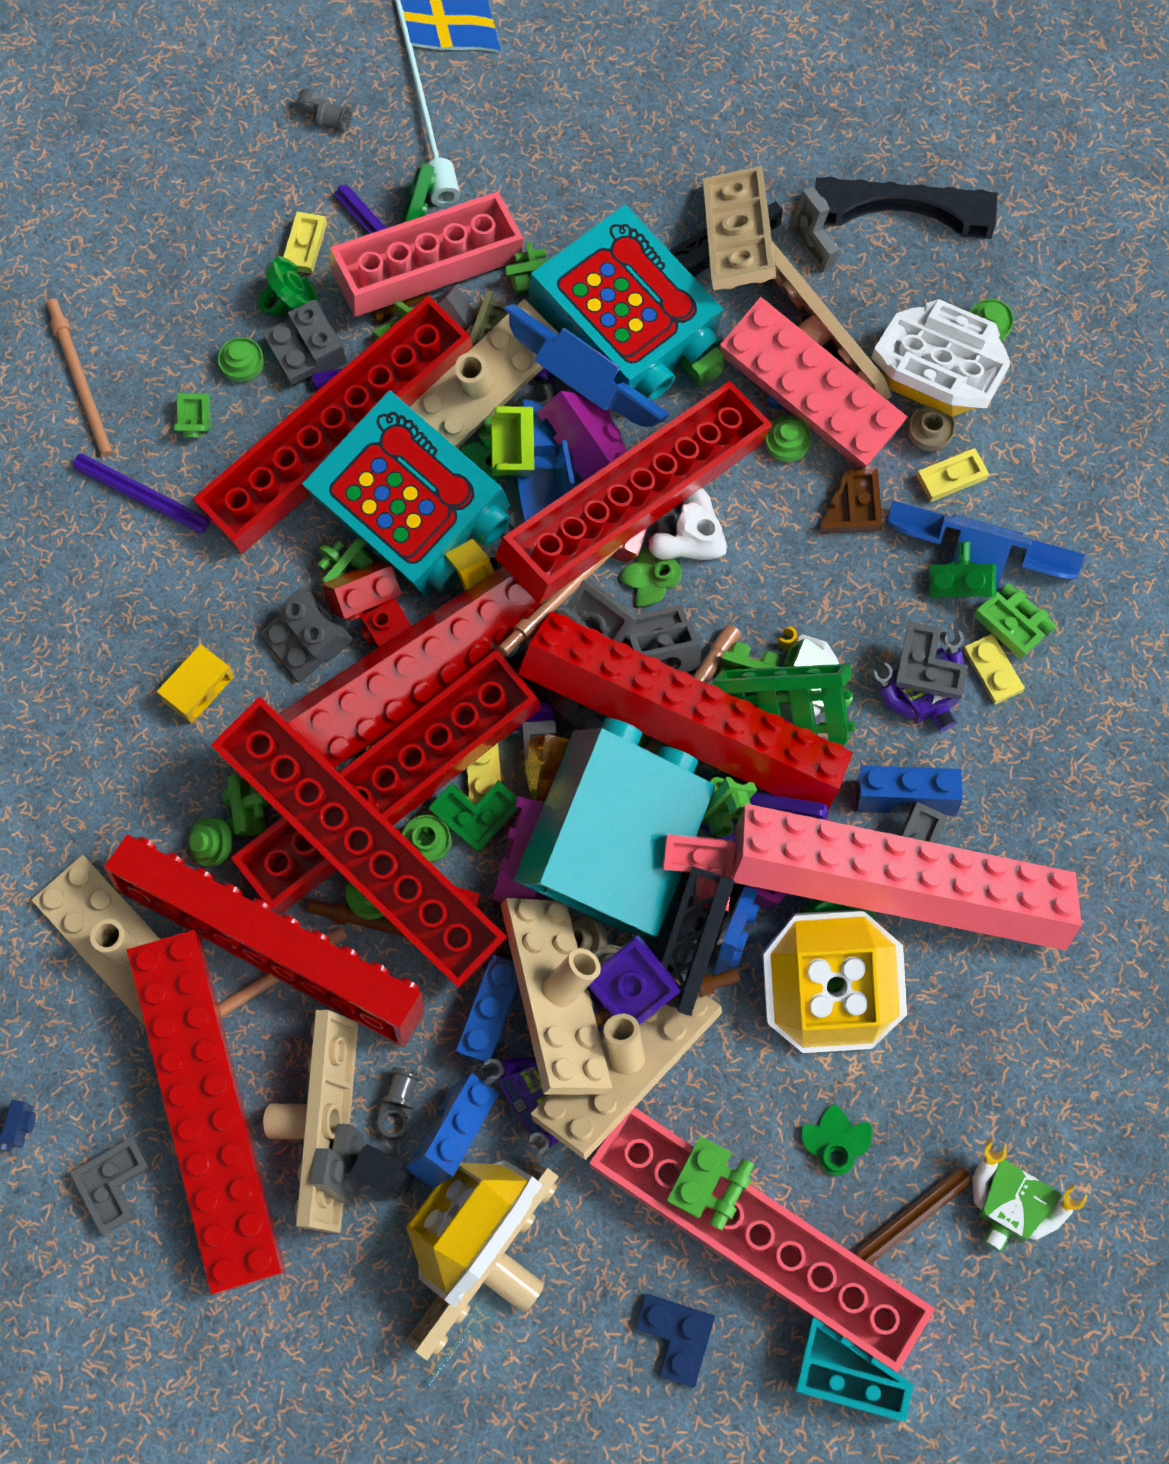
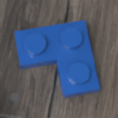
[713,886,760,974]

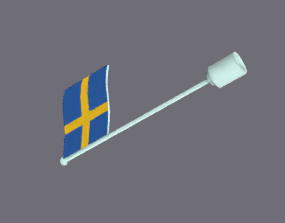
[395,0,501,207]

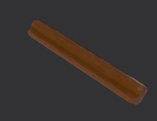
[855,1167,972,1265]

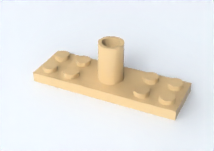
[703,166,776,290]
[772,241,892,400]
[410,299,559,449]
[32,855,160,1026]
[501,898,612,1094]
[531,970,722,1160]
[263,1010,358,1233]
[406,1163,559,1360]

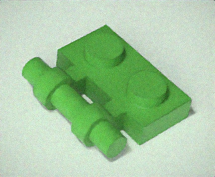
[973,583,1057,659]
[667,1136,755,1231]

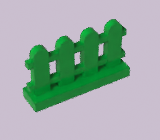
[712,663,856,746]

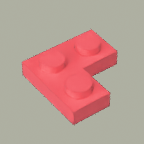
[662,833,736,911]

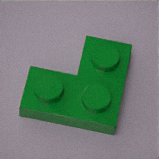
[429,779,518,852]

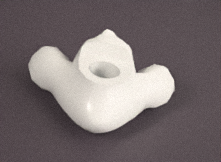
[649,488,727,560]

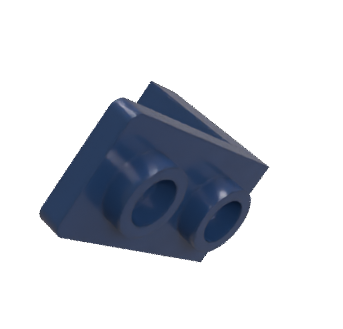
[0,1099,36,1152]

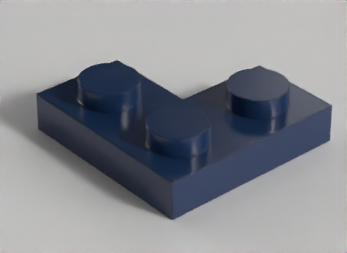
[636,1293,715,1388]

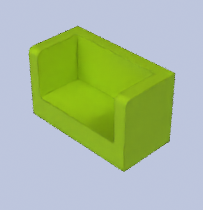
[491,406,534,476]

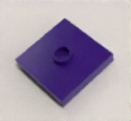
[588,935,683,1025]

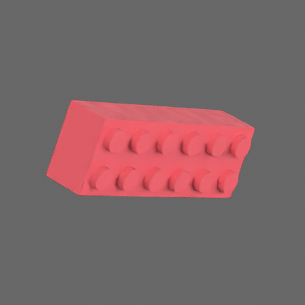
[330,191,524,317]
[719,297,907,469]

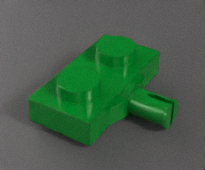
[401,161,437,222]
[929,542,996,598]

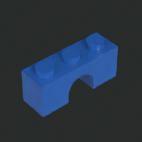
[856,765,963,816]
[456,954,520,1065]
[405,1073,499,1189]

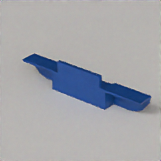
[504,304,670,427]
[515,399,575,522]
[887,500,1085,592]

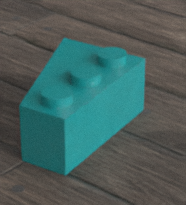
[793,1317,914,1422]

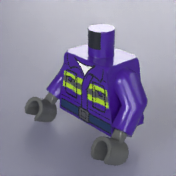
[867,628,964,732]
[478,1057,559,1160]

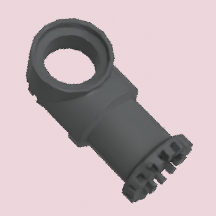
[294,88,353,133]
[377,1067,422,1141]

